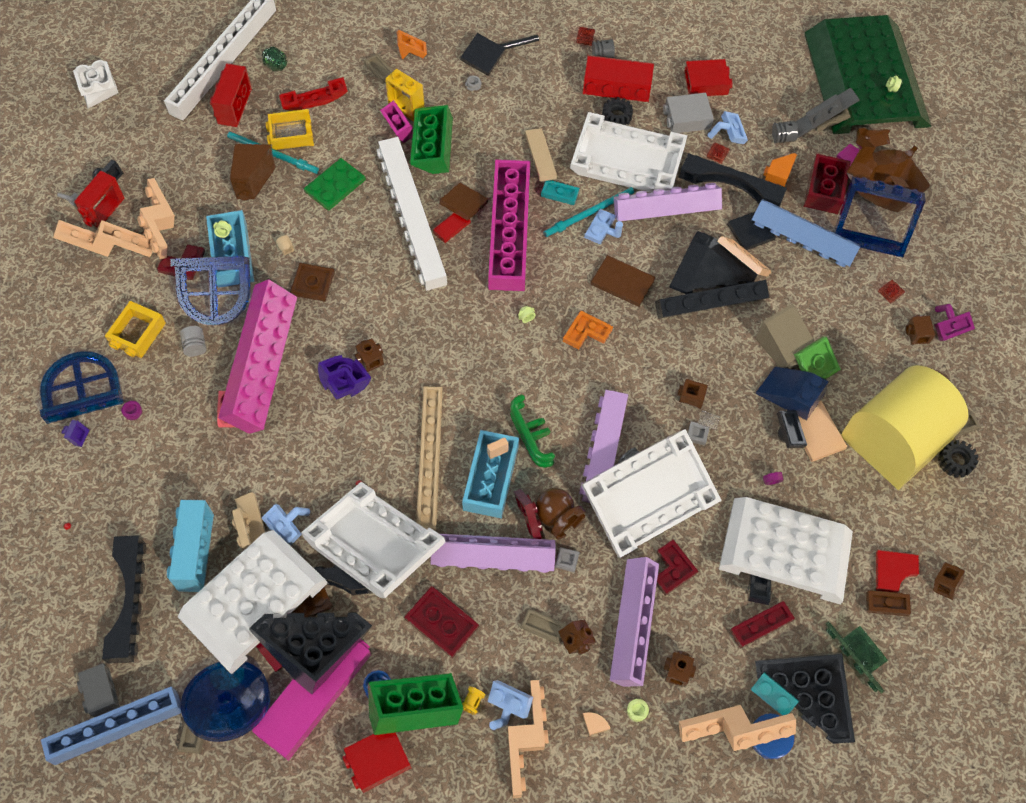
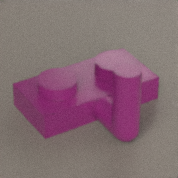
[934,304,975,341]

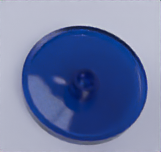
[181,662,270,742]

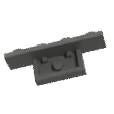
[796,88,860,138]

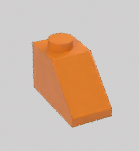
[763,153,797,187]

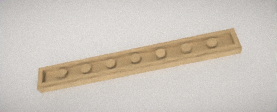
[416,386,443,532]

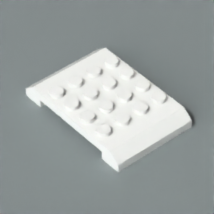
[570,112,687,192]
[581,429,722,558]
[301,482,446,598]
[719,497,853,605]
[178,530,328,674]

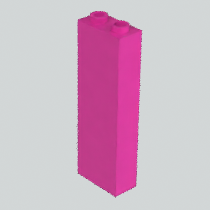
[252,640,371,761]

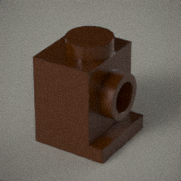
[677,379,708,409]
[933,562,965,600]

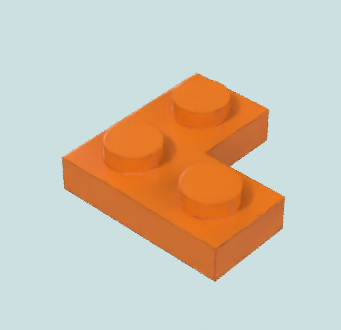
[563,311,613,350]

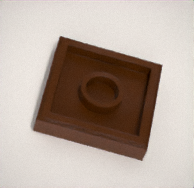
[439,182,488,220]
[290,263,335,302]

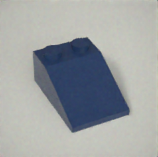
[756,367,829,421]

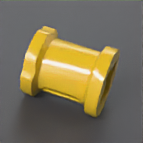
[462,686,485,715]

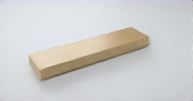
[525,128,557,182]

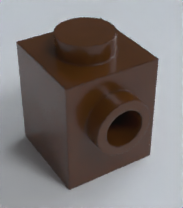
[905,315,935,345]

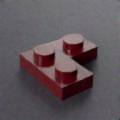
[157,244,205,280]
[514,489,543,539]
[656,539,699,596]

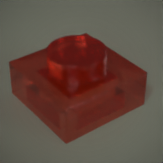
[576,27,595,46]
[707,142,730,164]
[878,280,905,304]

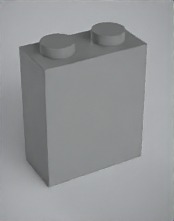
[663,93,714,133]

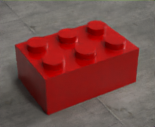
[210,63,252,127]

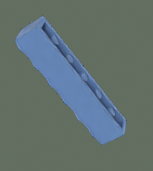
[752,199,860,267]
[41,686,184,765]

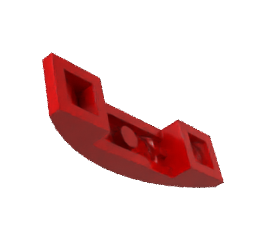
[279,77,348,110]

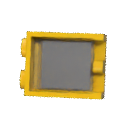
[265,109,314,150]

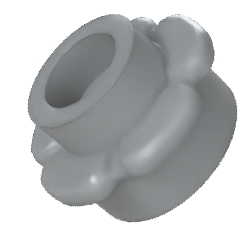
[465,75,482,91]

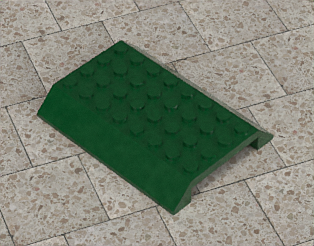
[804,15,931,135]

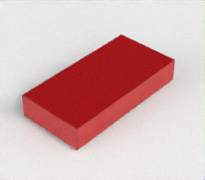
[433,213,471,243]

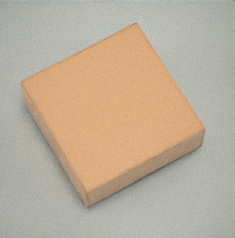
[487,438,509,459]

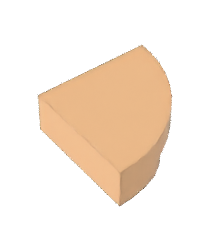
[583,712,610,736]

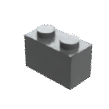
[77,663,120,718]

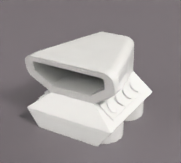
[73,60,118,108]

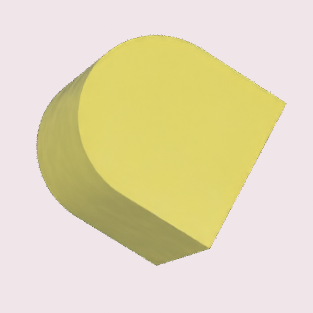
[841,365,968,490]

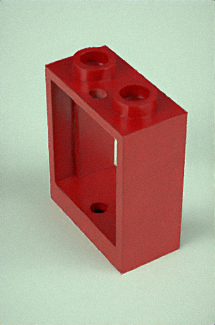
[74,171,125,228]

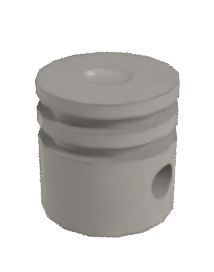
[180,326,207,357]

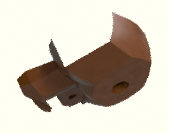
[847,128,930,213]

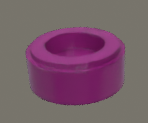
[121,401,142,420]
[763,472,784,485]

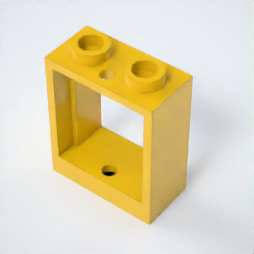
[385,69,425,121]
[105,301,166,358]

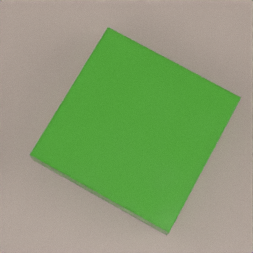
[794,337,841,379]

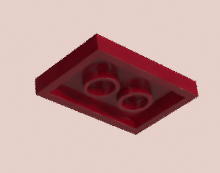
[404,586,479,659]

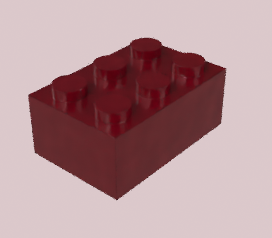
[803,153,851,215]

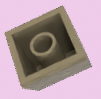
[756,304,814,369]

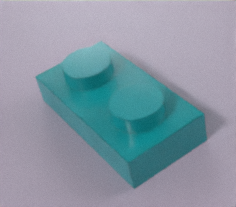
[541,180,580,205]
[751,672,799,716]

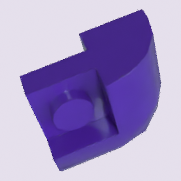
[318,355,371,400]

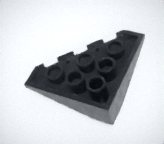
[669,231,758,294]
[249,612,372,694]
[755,651,855,744]

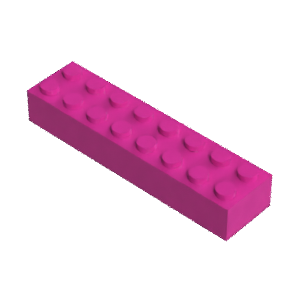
[488,160,530,291]
[218,279,297,434]

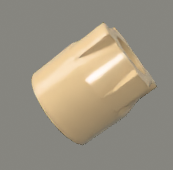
[276,235,294,255]

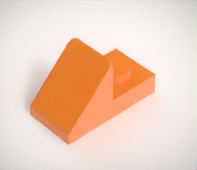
[397,30,427,59]

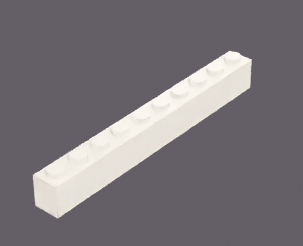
[164,0,276,121]
[376,137,447,291]

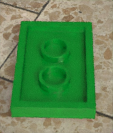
[304,158,366,211]

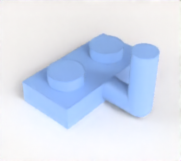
[707,111,748,144]
[584,209,623,245]
[262,504,310,546]
[488,680,533,730]

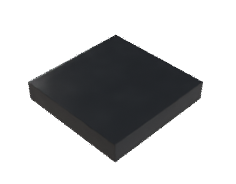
[460,33,505,76]
[727,211,776,250]

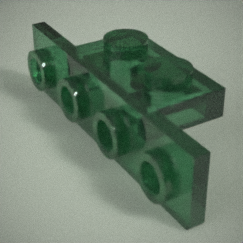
[825,621,888,694]

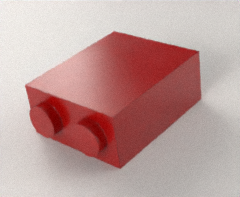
[684,59,733,96]
[342,732,411,793]

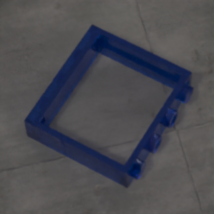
[833,176,926,258]

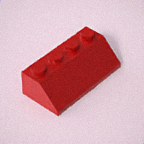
[583,55,654,102]

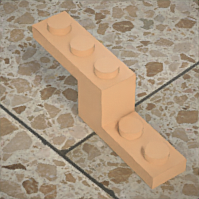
[137,178,175,259]
[53,220,153,257]
[508,680,549,798]
[679,705,796,751]

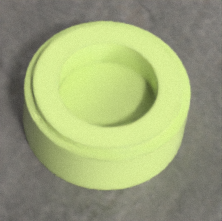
[627,699,649,722]

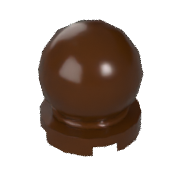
[535,488,586,540]

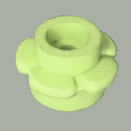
[886,76,902,92]
[213,221,232,238]
[518,306,536,323]

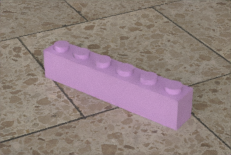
[614,183,722,221]
[579,390,628,503]
[431,534,556,573]
[610,557,659,687]

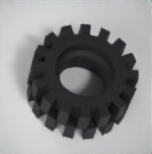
[602,97,633,125]
[938,440,979,478]

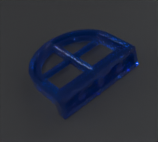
[170,256,251,325]
[40,351,124,424]

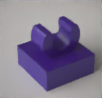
[61,420,90,447]

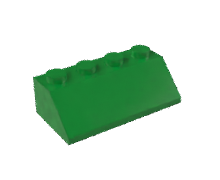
[410,105,453,174]
[368,673,464,735]

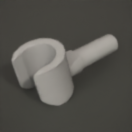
[57,193,79,206]

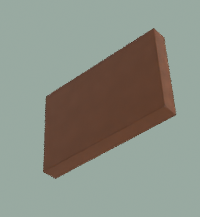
[591,255,656,307]

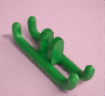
[510,394,555,468]

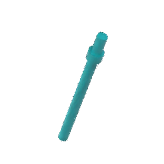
[227,132,319,174]
[543,187,634,237]

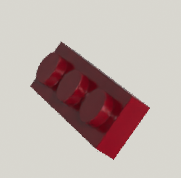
[729,601,795,649]

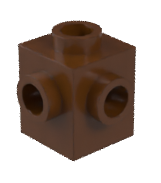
[354,338,384,372]
[558,619,596,655]
[664,651,696,687]

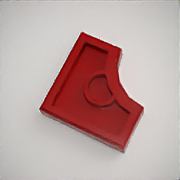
[876,550,919,593]

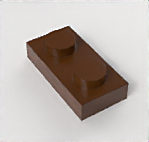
[291,588,333,617]
[866,590,911,616]

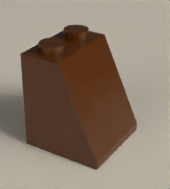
[230,144,276,201]

